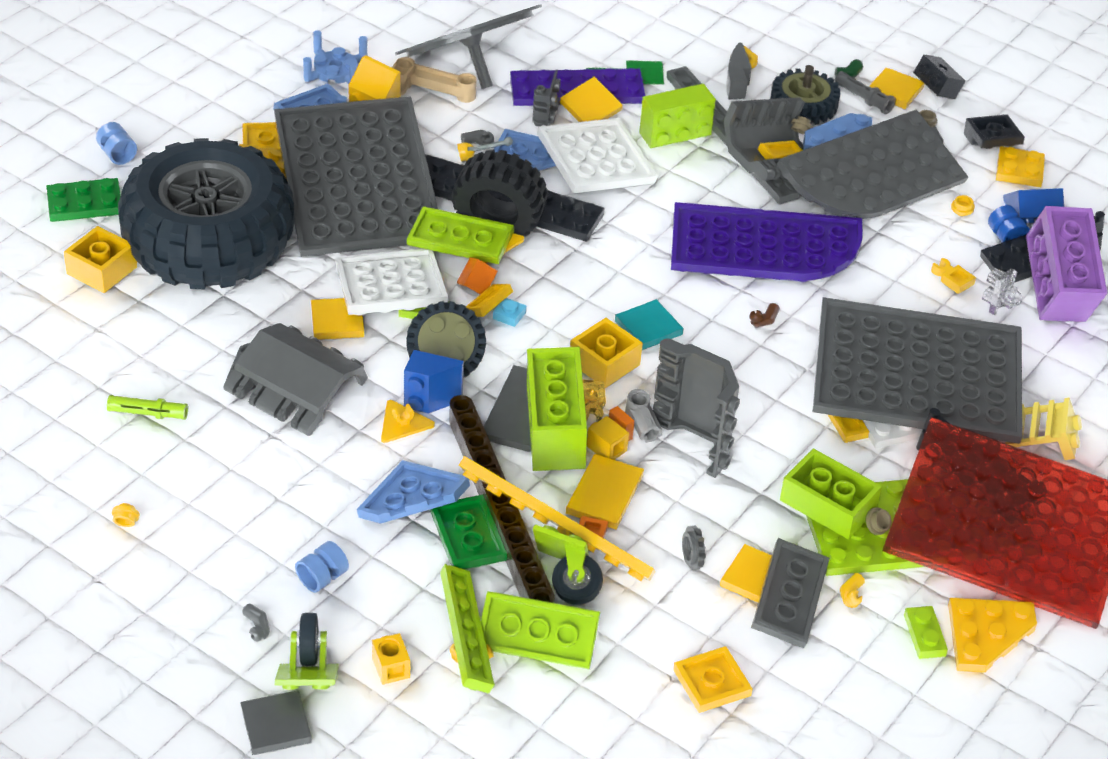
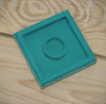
[615,299,684,350]

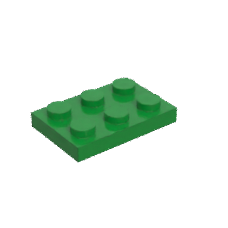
[46,178,121,222]
[430,494,507,570]

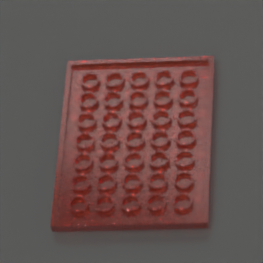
[882,417,1108,629]

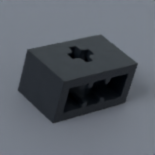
[913,54,966,99]

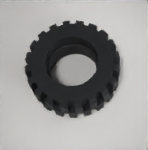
[452,150,548,237]

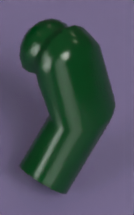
[834,59,863,78]

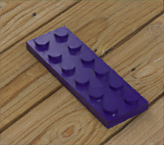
[510,68,645,106]

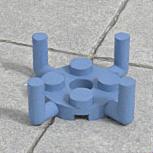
[303,30,368,84]

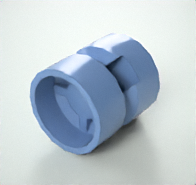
[96,122,137,165]
[295,541,349,593]

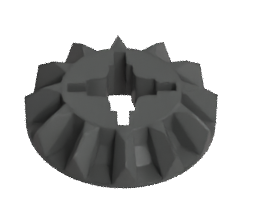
[682,525,706,570]

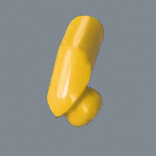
[840,573,865,608]

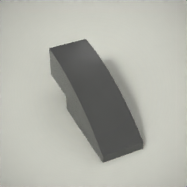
[726,42,752,100]

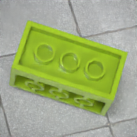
[527,347,587,471]

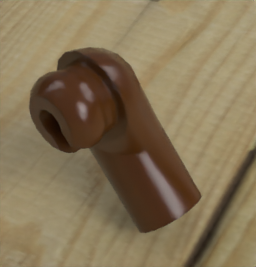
[749,303,780,327]

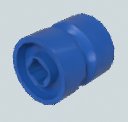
[988,205,1030,243]

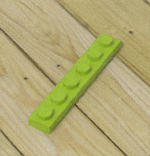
[440,564,495,693]

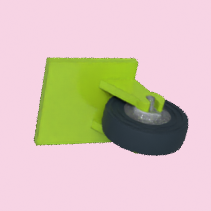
[533,524,603,605]
[275,613,339,690]

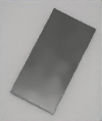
[484,365,531,452]
[751,538,829,649]

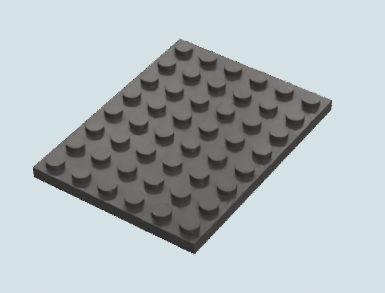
[274,96,438,257]
[812,297,1022,444]

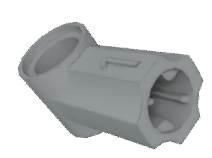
[625,389,662,443]

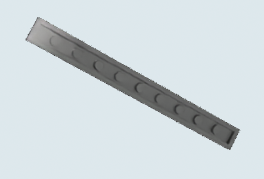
[666,66,799,205]

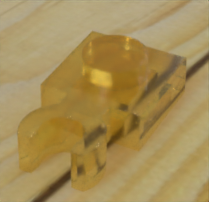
[583,379,606,422]

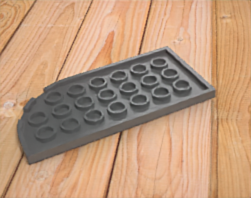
[776,109,969,219]

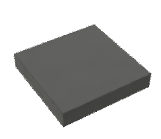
[240,690,312,756]

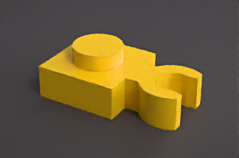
[931,258,976,294]

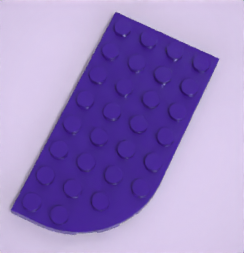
[670,202,863,282]

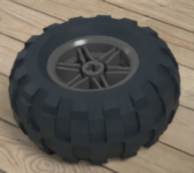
[118,138,295,290]

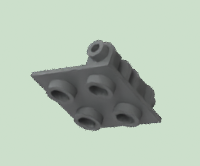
[532,70,561,127]

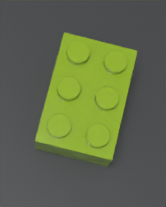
[639,84,716,149]
[780,448,882,539]

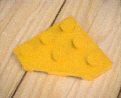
[948,598,1037,672]

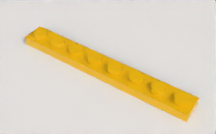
[459,456,656,582]

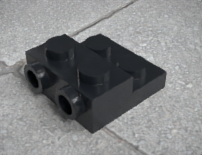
[963,114,1025,149]

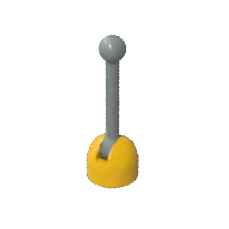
[457,137,513,162]

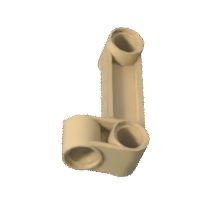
[392,57,477,103]

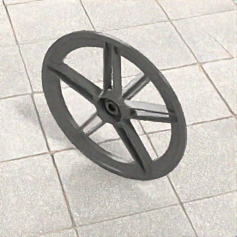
[394,4,542,89]

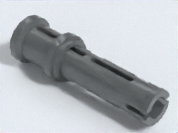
[835,71,896,114]

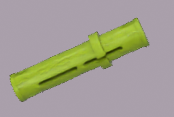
[107,395,189,420]

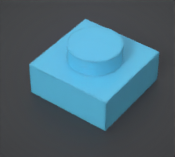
[493,298,527,327]

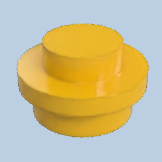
[951,195,975,216]
[112,503,140,527]

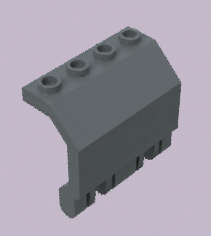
[724,97,805,181]
[223,323,368,436]
[653,338,740,478]

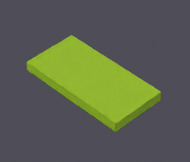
[406,206,514,265]
[481,591,601,670]

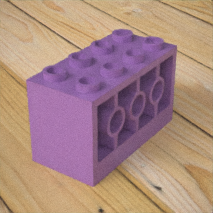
[1026,206,1107,322]

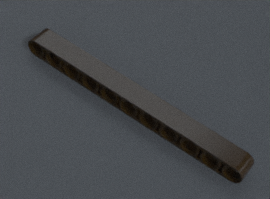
[449,395,555,603]

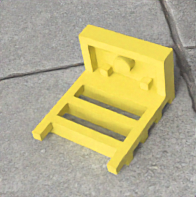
[1005,398,1082,460]

